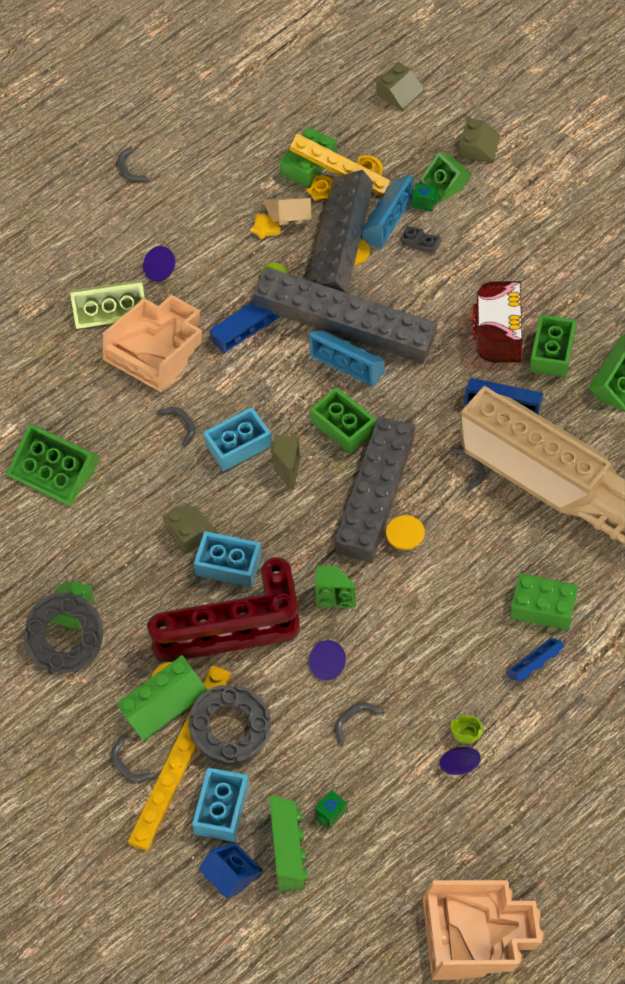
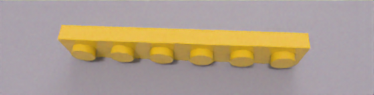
[289,133,390,197]

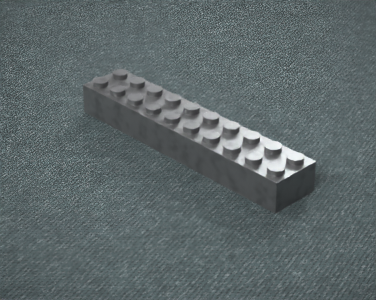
[253,267,438,364]

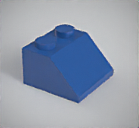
[199,842,263,898]

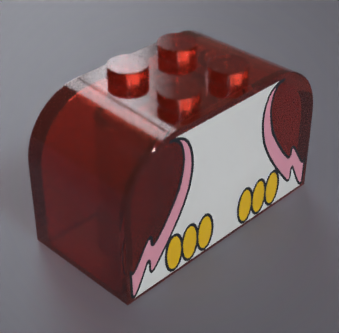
[472,281,523,363]

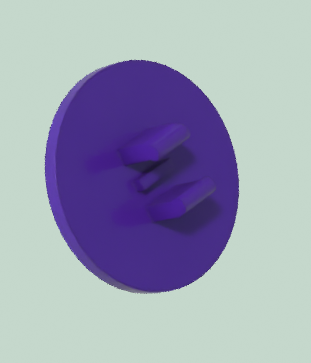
[143,246,175,281]
[309,640,346,680]
[439,747,481,775]

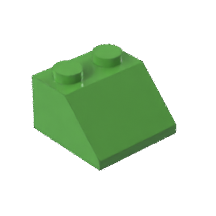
[420,152,472,201]
[50,581,94,631]

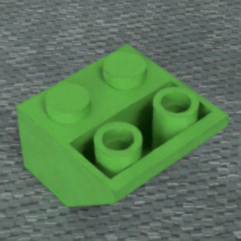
[315,565,356,608]

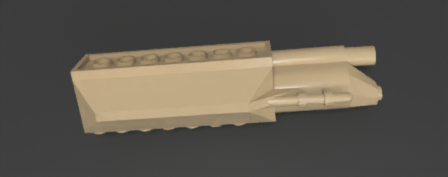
[460,386,625,545]

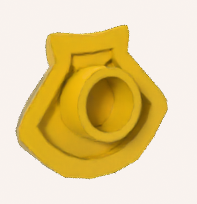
[357,155,383,176]
[306,175,333,202]
[250,213,281,240]

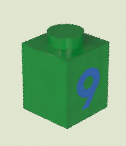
[412,183,439,211]
[314,790,348,828]

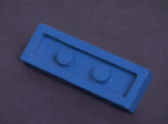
[506,637,565,682]

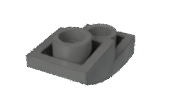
[400,226,442,254]

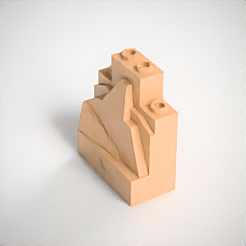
[102,295,202,392]
[422,880,543,980]

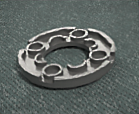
[24,593,103,673]
[189,685,271,764]

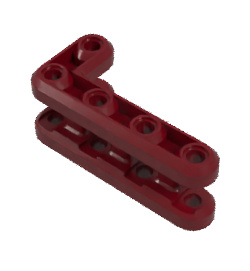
[147,557,300,662]

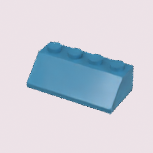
[362,175,413,248]
[309,330,384,386]

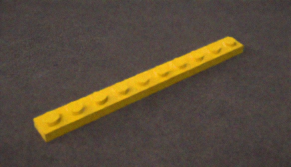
[128,665,231,851]

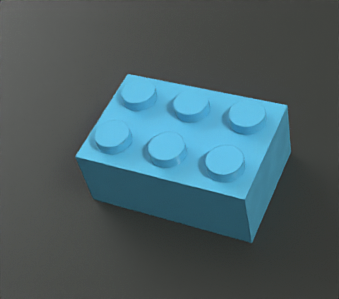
[203,407,272,471]
[194,531,262,587]
[192,768,250,842]

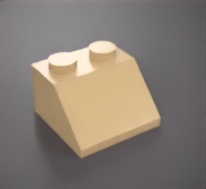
[264,198,311,225]

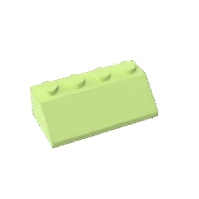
[70,280,145,329]

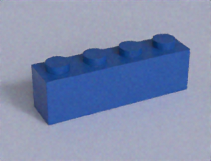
[209,302,281,353]
[464,378,544,415]

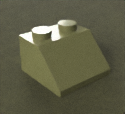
[376,62,424,111]
[459,118,500,163]
[270,435,300,490]
[163,506,218,554]

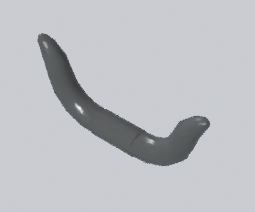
[117,146,149,182]
[156,407,196,447]
[452,447,485,492]
[335,702,385,746]
[111,735,156,782]

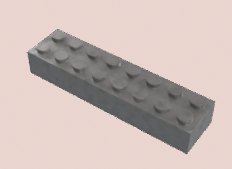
[308,170,374,293]
[335,416,415,563]

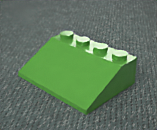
[6,423,101,506]

